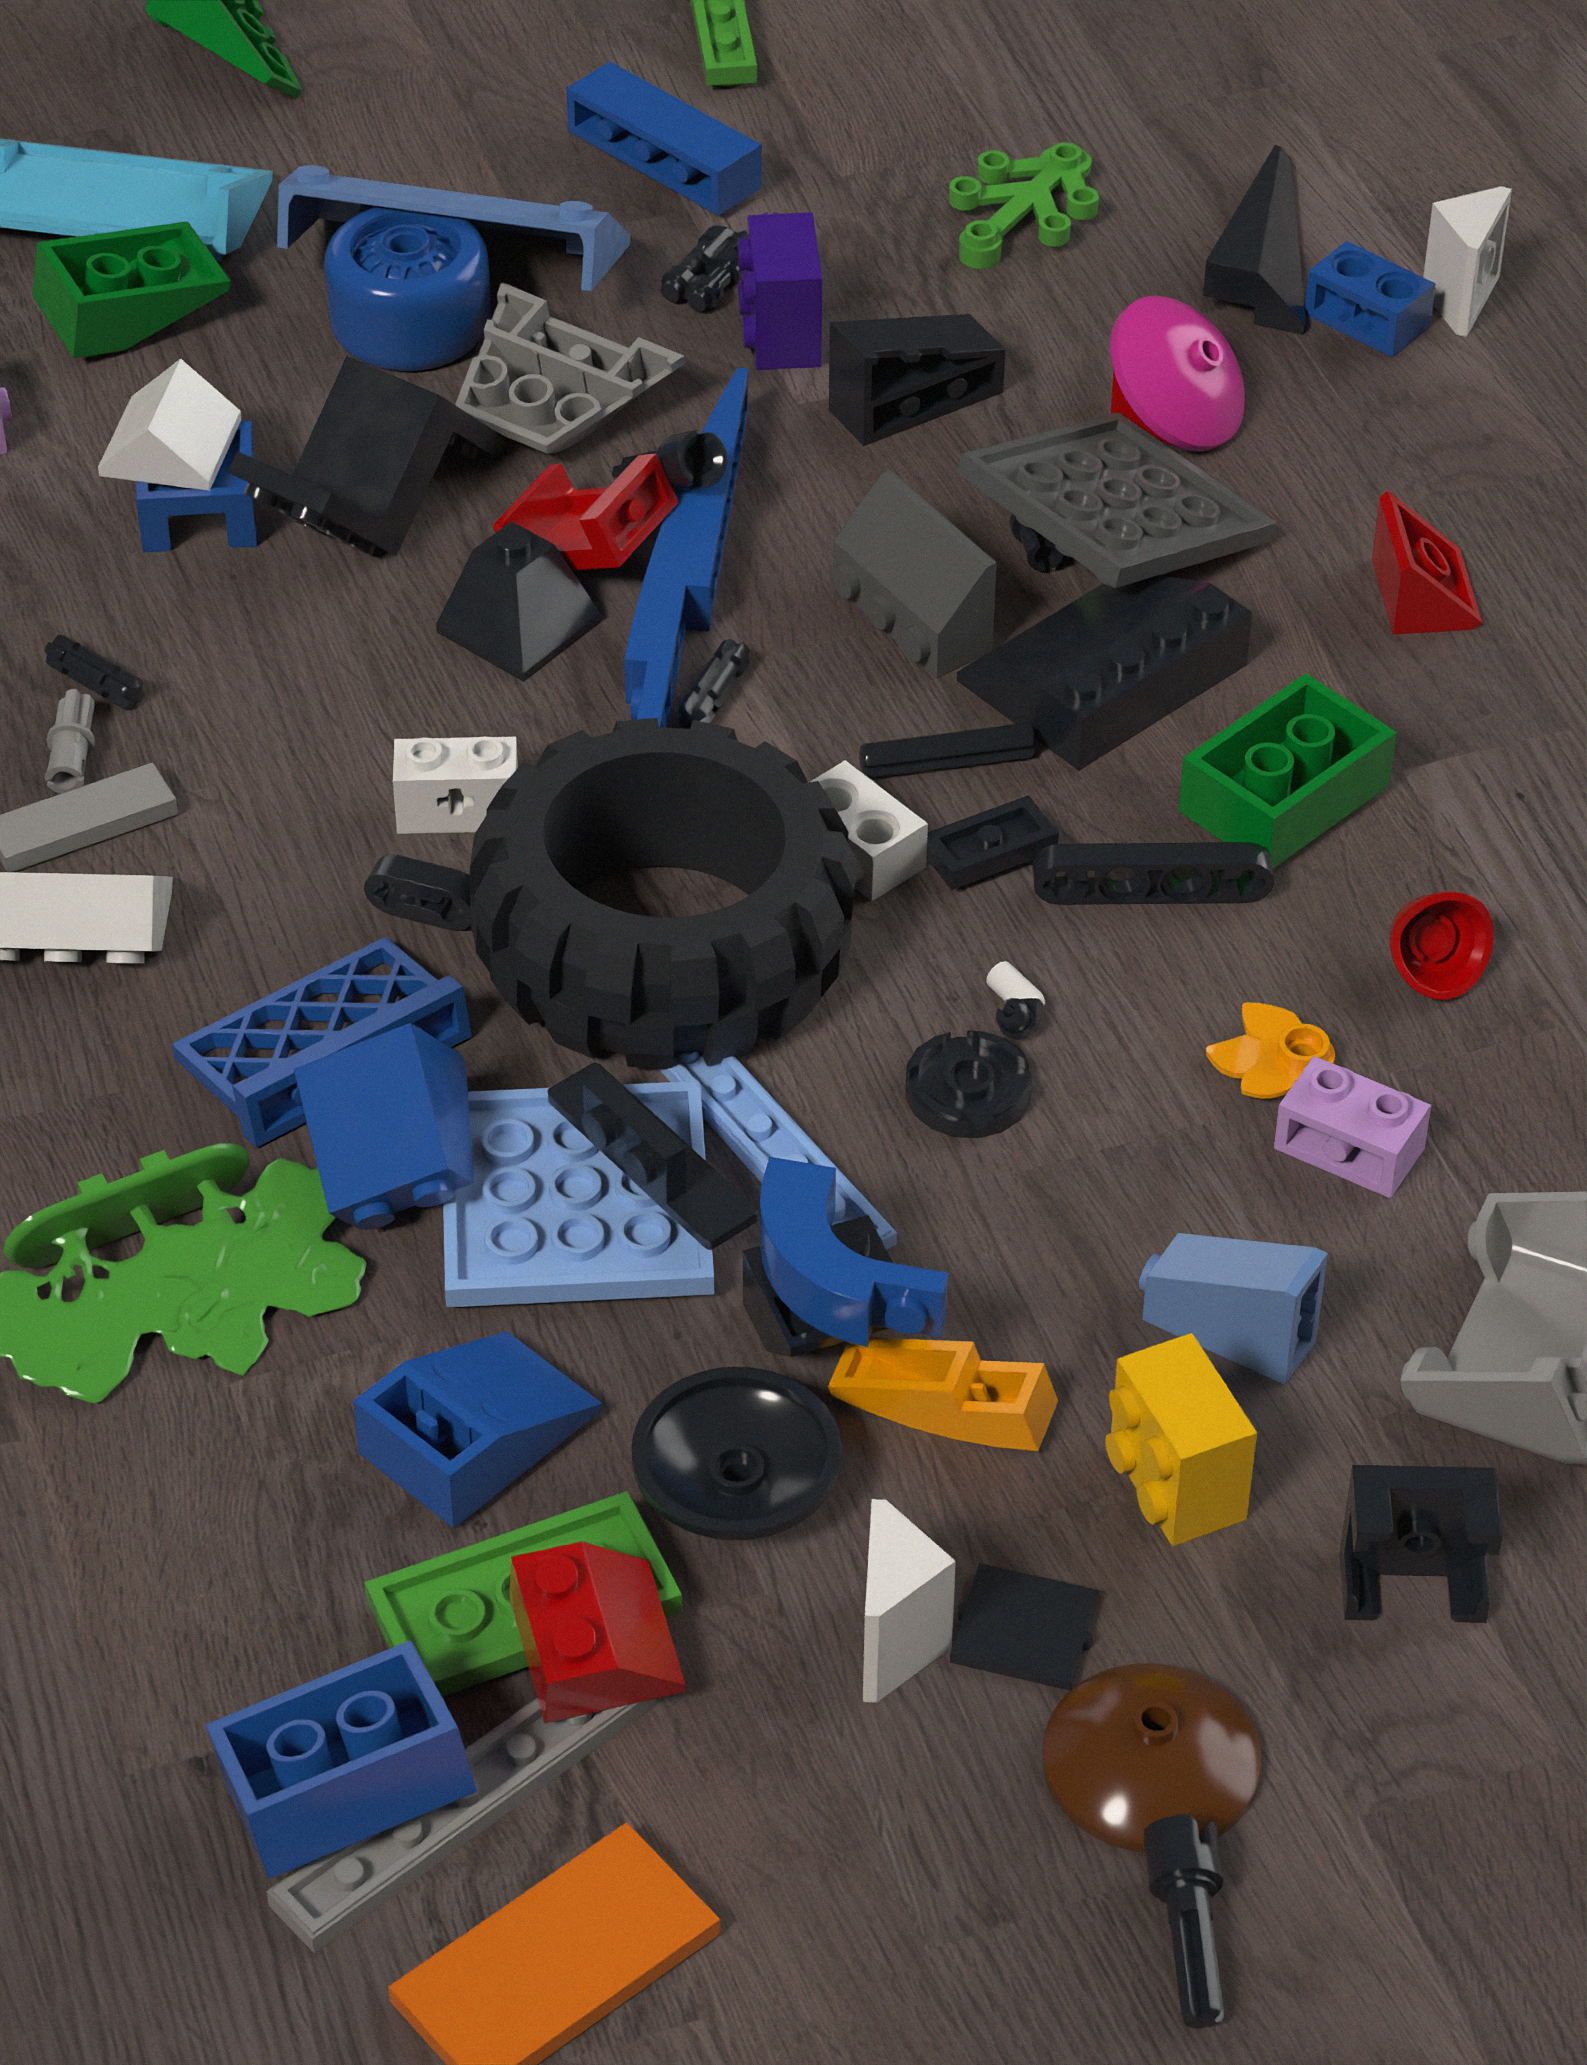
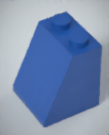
[294,1023,474,1230]

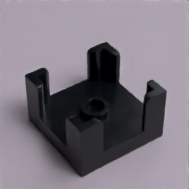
[1340,1465,1503,1623]

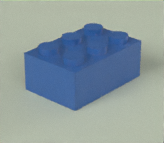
[205,1640,477,1879]

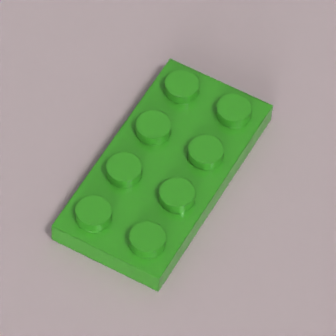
[364,1491,683,1697]

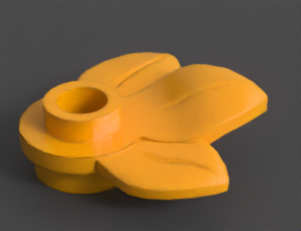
[1206,1002,1335,1099]

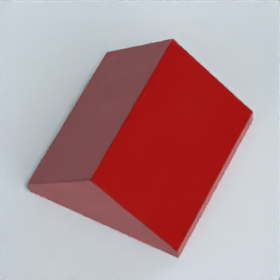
[1372,491,1483,635]

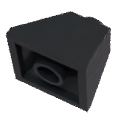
[436,521,601,682]

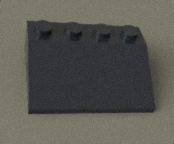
[957,575,1252,771]

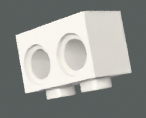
[808,760,928,901]

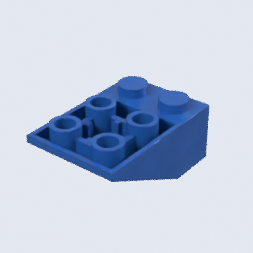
[353,1331,603,1529]

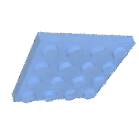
[443,1081,714,1308]

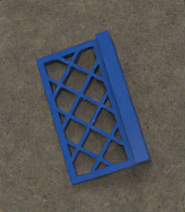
[171,937,472,1148]

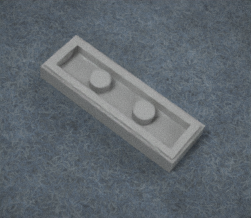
[0,762,178,872]

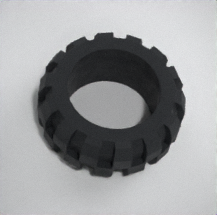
[470,718,856,1069]

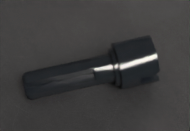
[612,430,728,491]
[1143,1814,1224,2029]

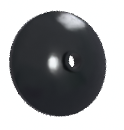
[631,1367,841,1540]

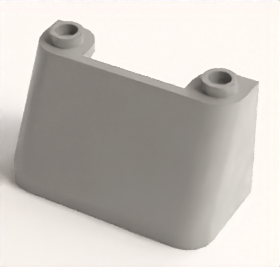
[1400,1192,1587,1466]

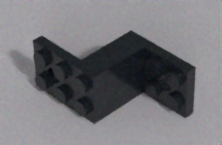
[228,356,509,556]

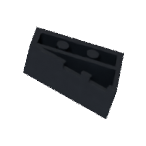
[829,314,1005,446]

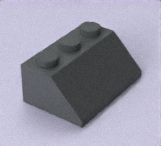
[831,470,997,679]

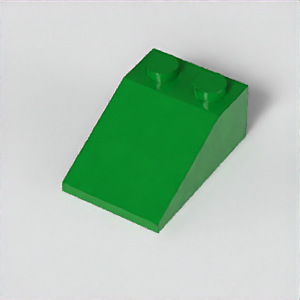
[32,221,231,358]

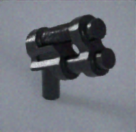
[660,225,747,312]

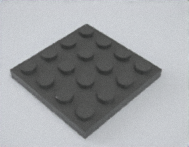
[957,412,1277,588]

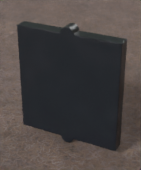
[950,1563,1099,1691]

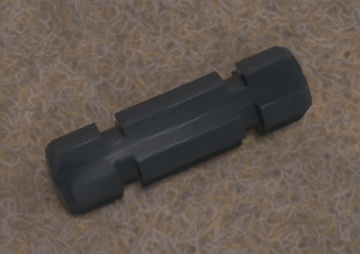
[44,635,145,709]
[679,639,750,728]

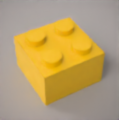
[1105,1333,1257,1547]

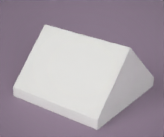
[1423,186,1512,337]
[98,359,241,491]
[863,1499,956,1703]

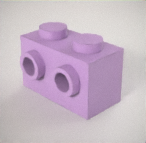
[1274,1056,1431,1198]

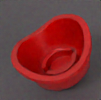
[1389,891,1494,1000]

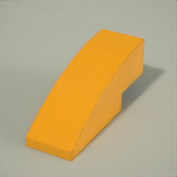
[828,1338,1058,1451]

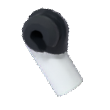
[986,961,1045,1039]

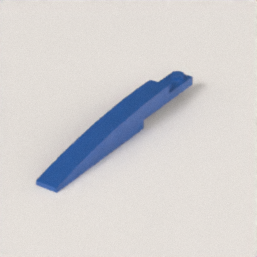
[624,368,749,728]

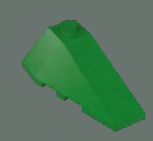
[145,0,302,98]

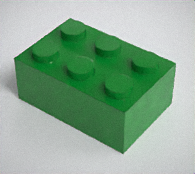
[1178,673,1397,869]

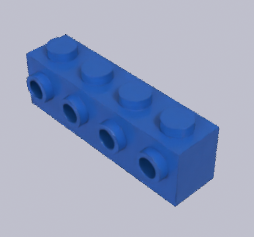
[566,61,762,216]

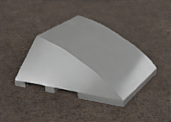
[455,282,686,454]

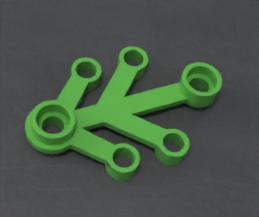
[949,143,1099,269]

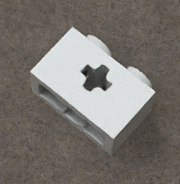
[393,737,518,834]

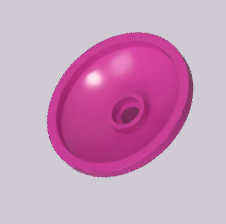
[1110,296,1245,452]

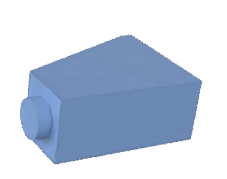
[1139,1233,1328,1385]

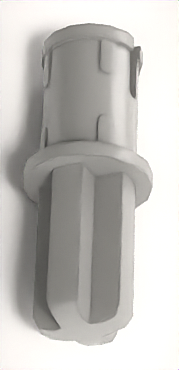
[45,689,95,794]

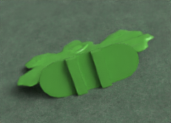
[0,1143,366,1404]

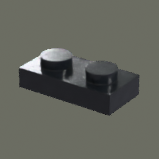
[927,795,1059,890]

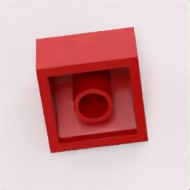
[509,1541,686,1724]

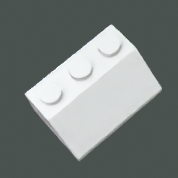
[0,872,173,963]

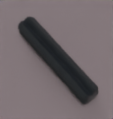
[859,723,1036,779]

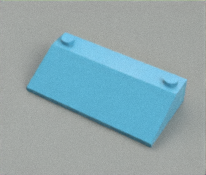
[0,139,273,261]

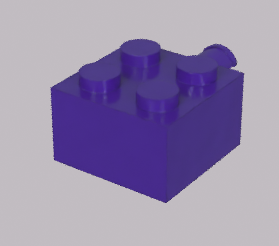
[738,212,822,370]

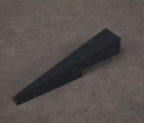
[1203,145,1306,335]

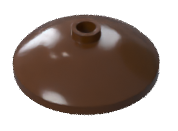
[1042,1663,1262,1853]

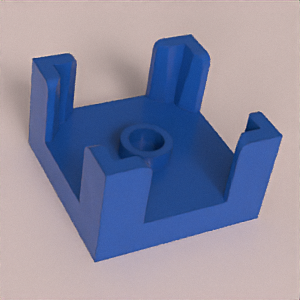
[136,421,257,552]

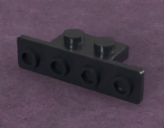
[548,1063,758,1250]

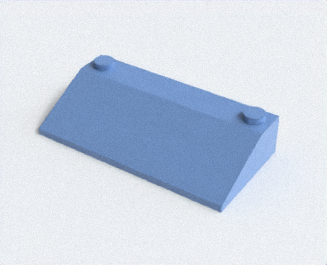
[277,165,631,291]

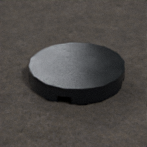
[905,1030,1032,1138]

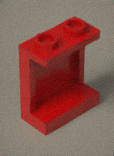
[493,454,679,570]

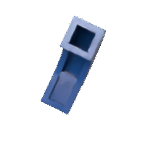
[760,1157,948,1347]

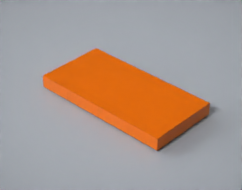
[388,1822,721,2065]

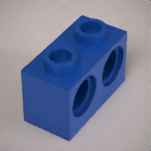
[1305,241,1436,358]

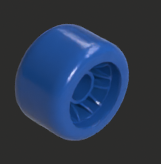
[324,206,491,372]

